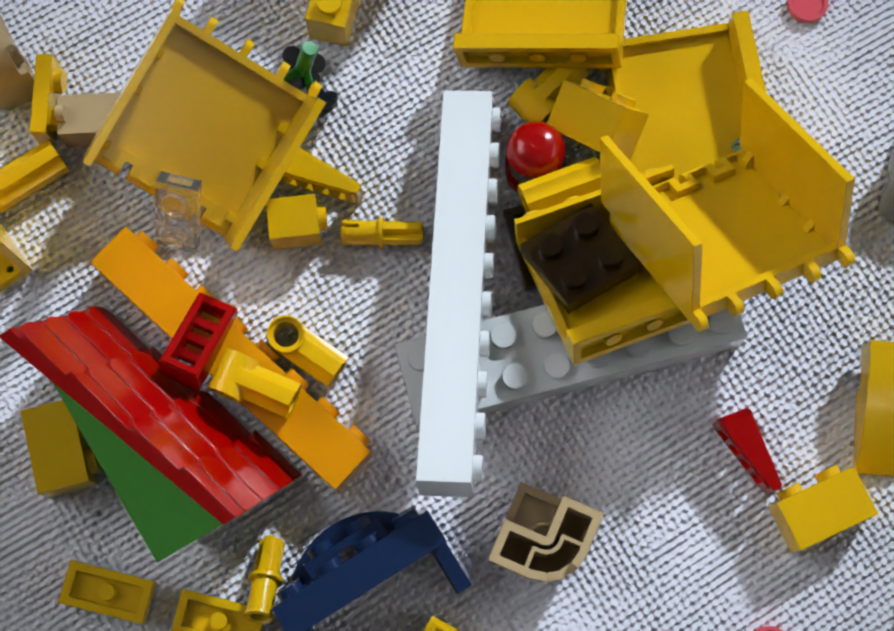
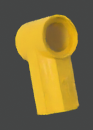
[507,68,590,124]
[267,315,349,388]
[208,348,302,419]

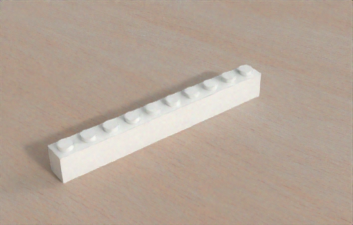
[416,90,501,498]

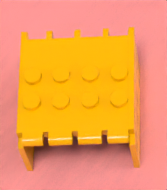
[83,0,327,252]
[600,78,856,332]

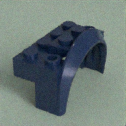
[272,506,472,631]

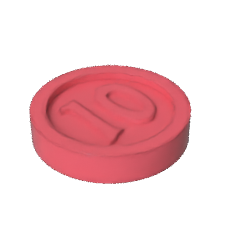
[787,0,828,24]

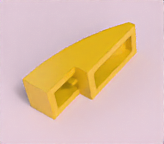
[853,340,894,477]

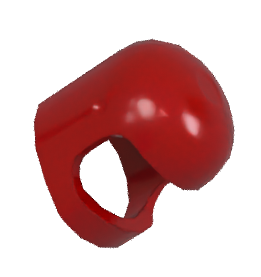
[505,121,565,193]

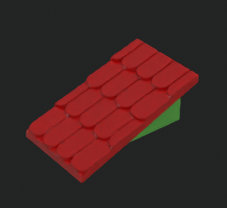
[0,306,302,562]

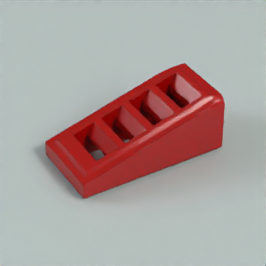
[158,292,238,391]
[712,408,782,495]

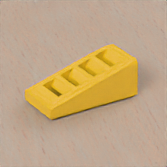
[280,148,364,204]

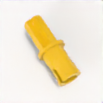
[341,217,424,249]
[244,535,285,624]

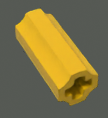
[0,139,69,214]
[517,156,601,213]

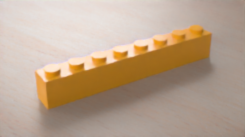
[90,226,373,494]

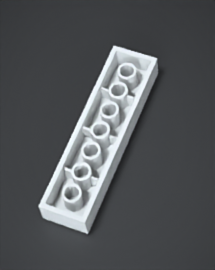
[395,304,747,433]

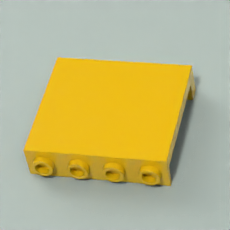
[453,0,627,68]
[598,10,766,182]
[514,164,727,366]

